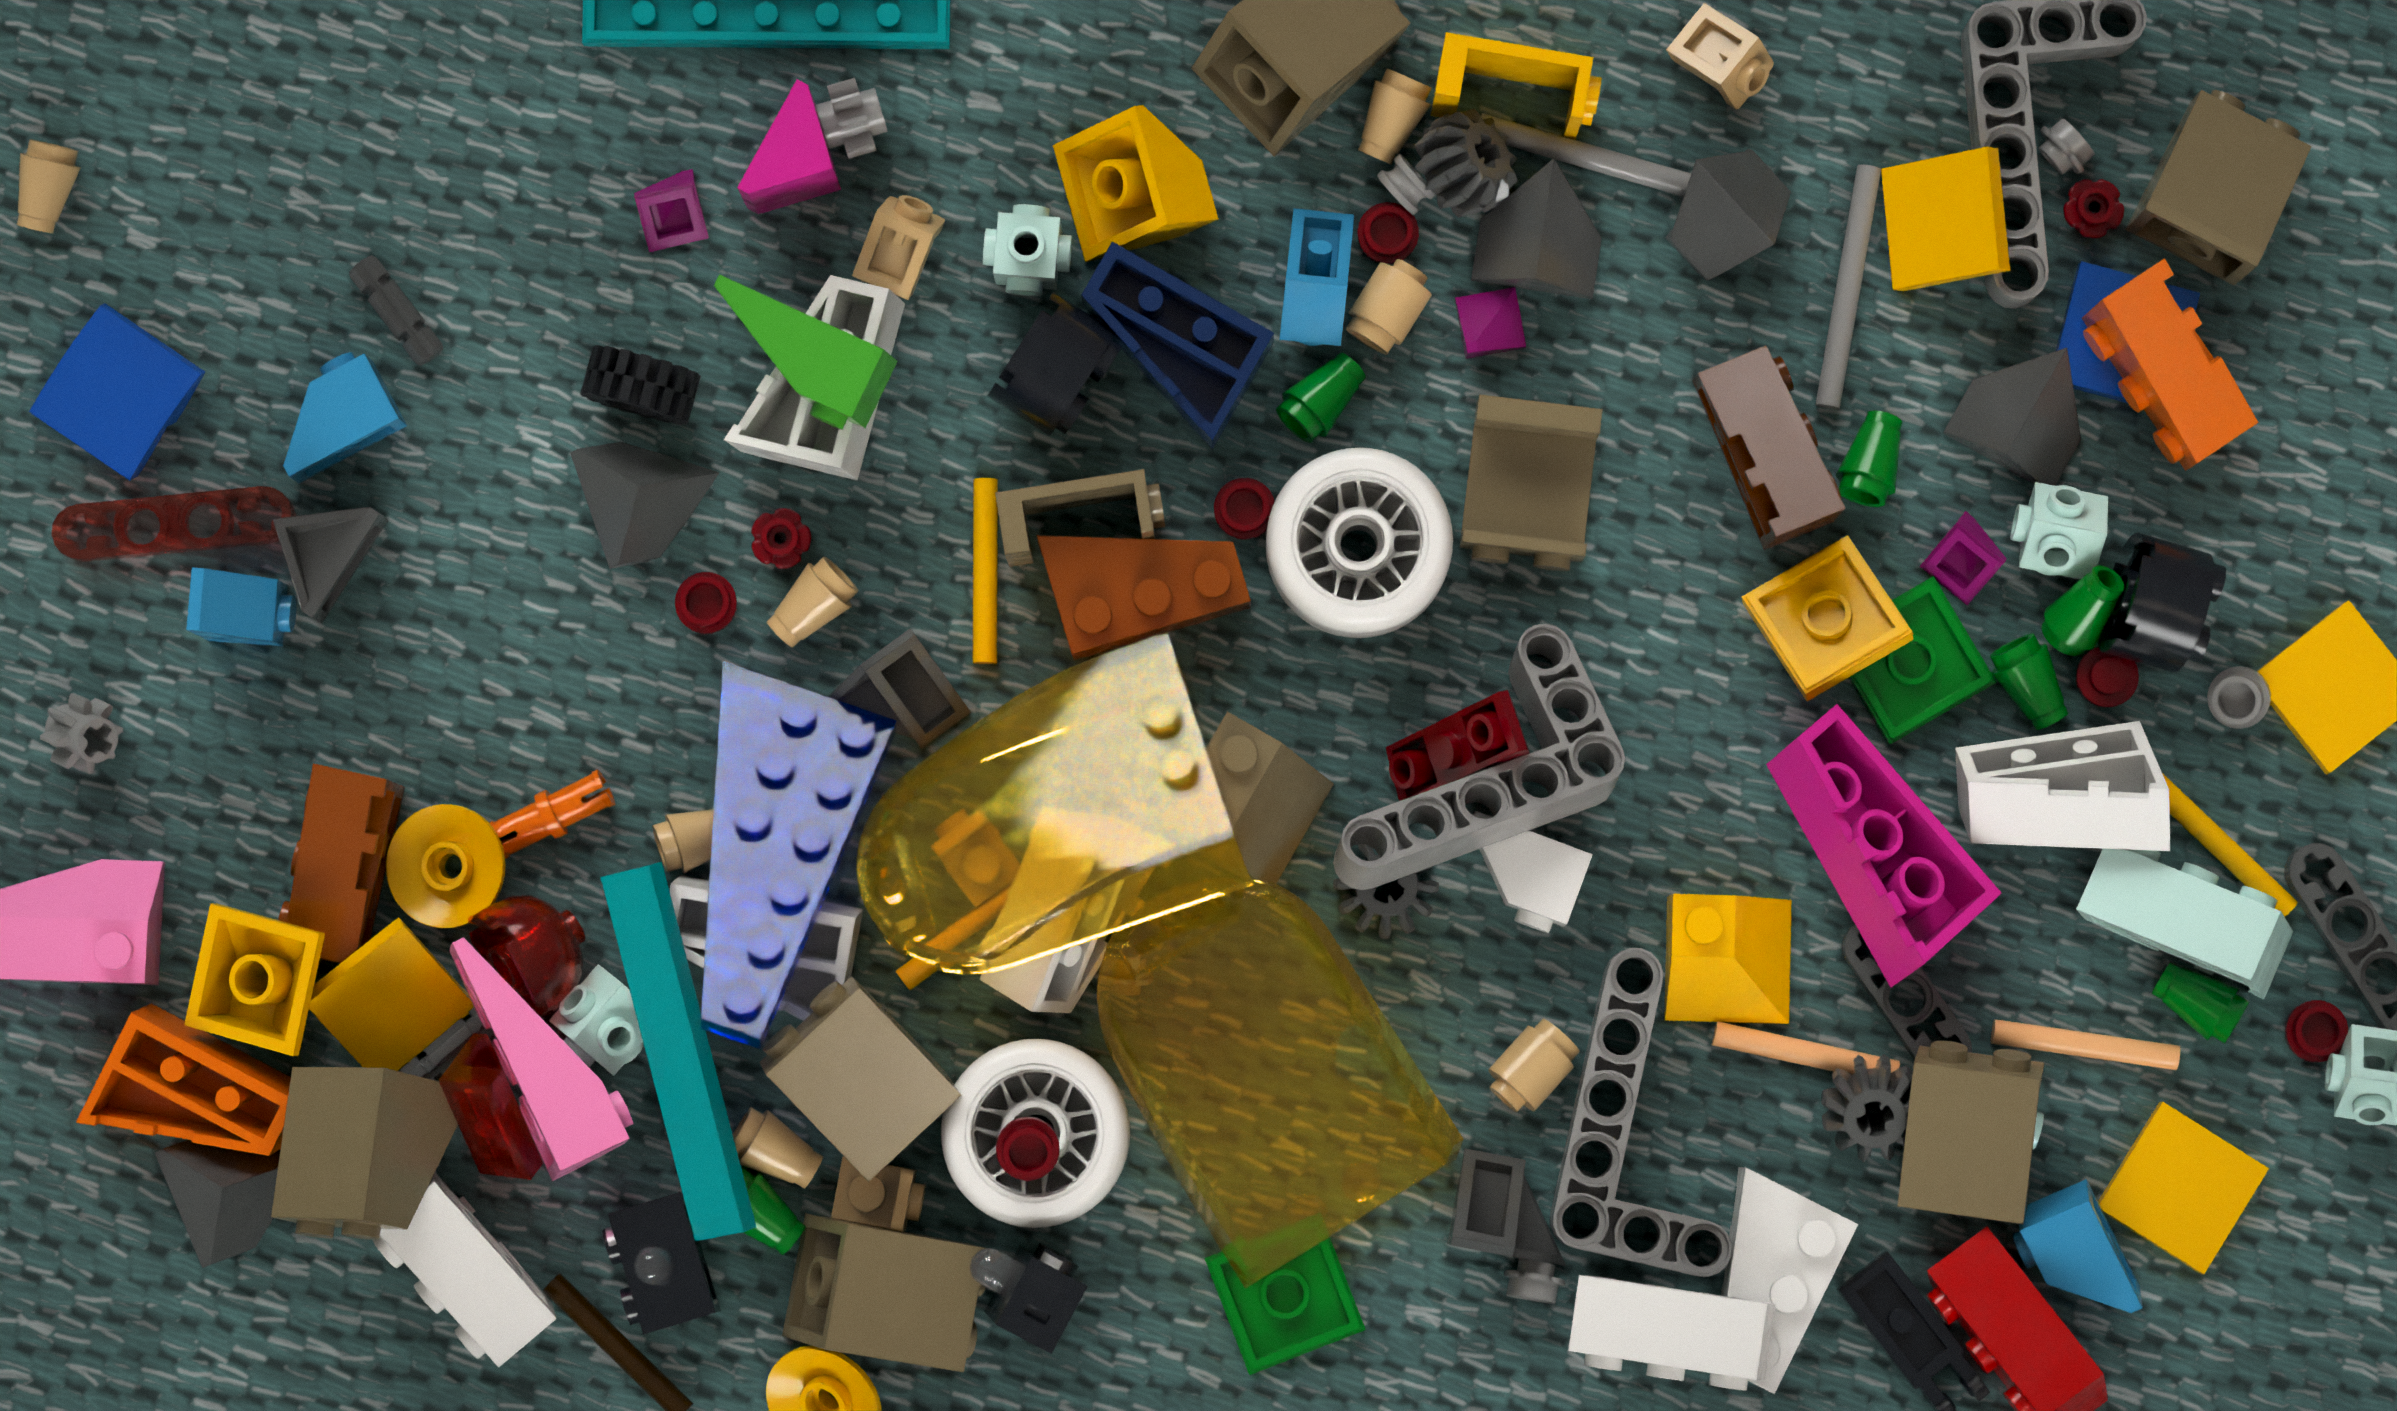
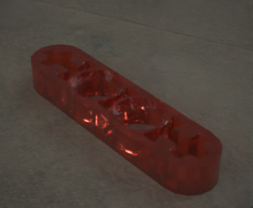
[52,486,296,562]

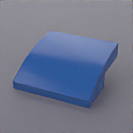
[29,303,205,481]

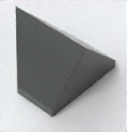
[1665,149,1791,281]
[1471,158,1602,299]
[1943,347,2081,486]
[570,442,719,569]
[273,507,388,623]
[818,628,971,749]
[155,1140,281,1268]
[1447,1148,1566,1266]

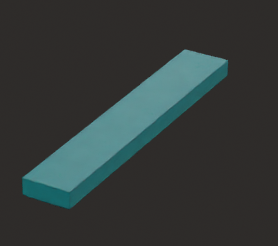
[582,0,951,49]
[600,862,756,1241]

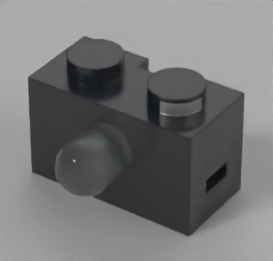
[602,1192,721,1335]
[970,1243,1088,1354]

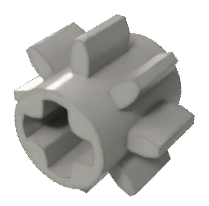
[816,78,888,159]
[40,693,123,774]

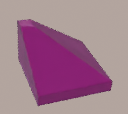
[634,169,709,252]
[1455,287,1526,359]
[1920,511,2007,605]

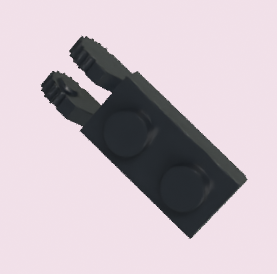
[1836,1251,1990,1411]

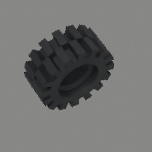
[580,345,701,425]

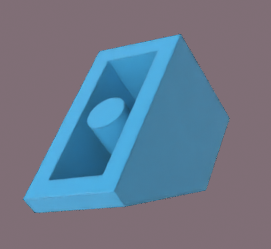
[1279,208,1354,346]
[283,352,407,484]
[186,567,296,646]
[2013,1179,2143,1313]

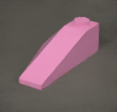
[0,859,165,985]
[449,937,633,1181]

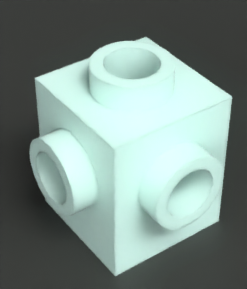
[983,204,1072,296]
[2010,482,2108,579]
[549,964,644,1076]
[2325,1024,2397,1125]

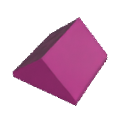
[737,79,841,214]

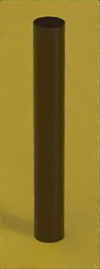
[543,1273,694,1411]

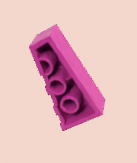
[1766,704,2002,988]

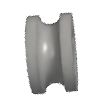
[1377,154,1436,215]

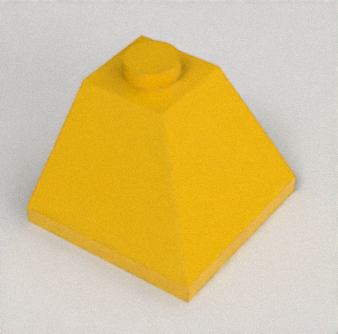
[1053,105,1219,262]
[1664,894,1792,1024]
[184,903,325,1056]

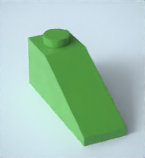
[714,274,898,430]

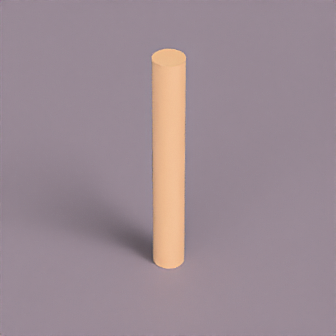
[1991,1019,2180,1070]
[1712,1021,1900,1075]

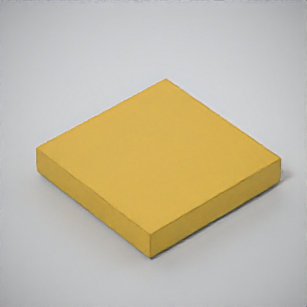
[1881,146,2010,291]
[1742,535,1914,701]
[2257,600,2397,774]
[309,917,474,1071]
[2098,1102,2269,1274]

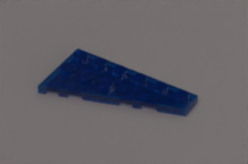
[701,661,896,1049]

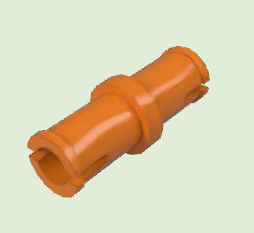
[489,769,615,859]

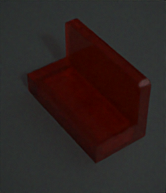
[439,1033,543,1180]

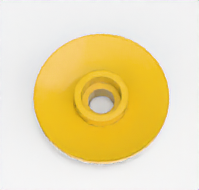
[386,804,506,928]
[766,1346,882,1411]

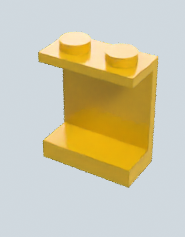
[1431,32,1602,140]

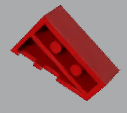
[1926,1226,2108,1411]

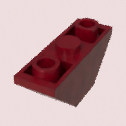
[1385,690,1530,801]

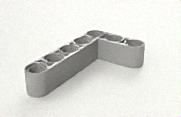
[1961,0,2147,309]
[1333,624,1625,890]
[1550,948,1732,1277]

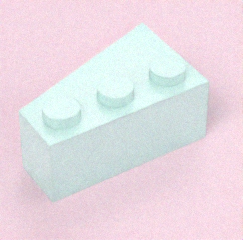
[2076,849,2293,999]

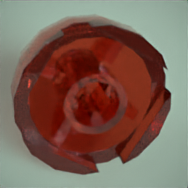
[468,895,586,1018]

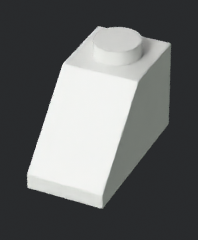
[1473,811,1593,933]

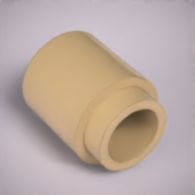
[1346,259,1432,355]
[1488,1018,1580,1112]

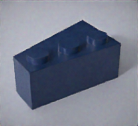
[1081,242,1274,450]

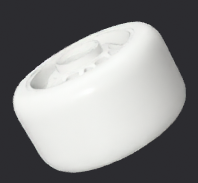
[1266,448,1453,638]
[941,1039,1130,1228]

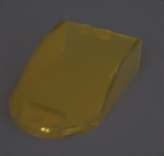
[856,632,1253,974]
[1096,872,1464,1289]

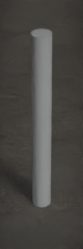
[1481,113,1691,197]
[1815,165,1881,410]

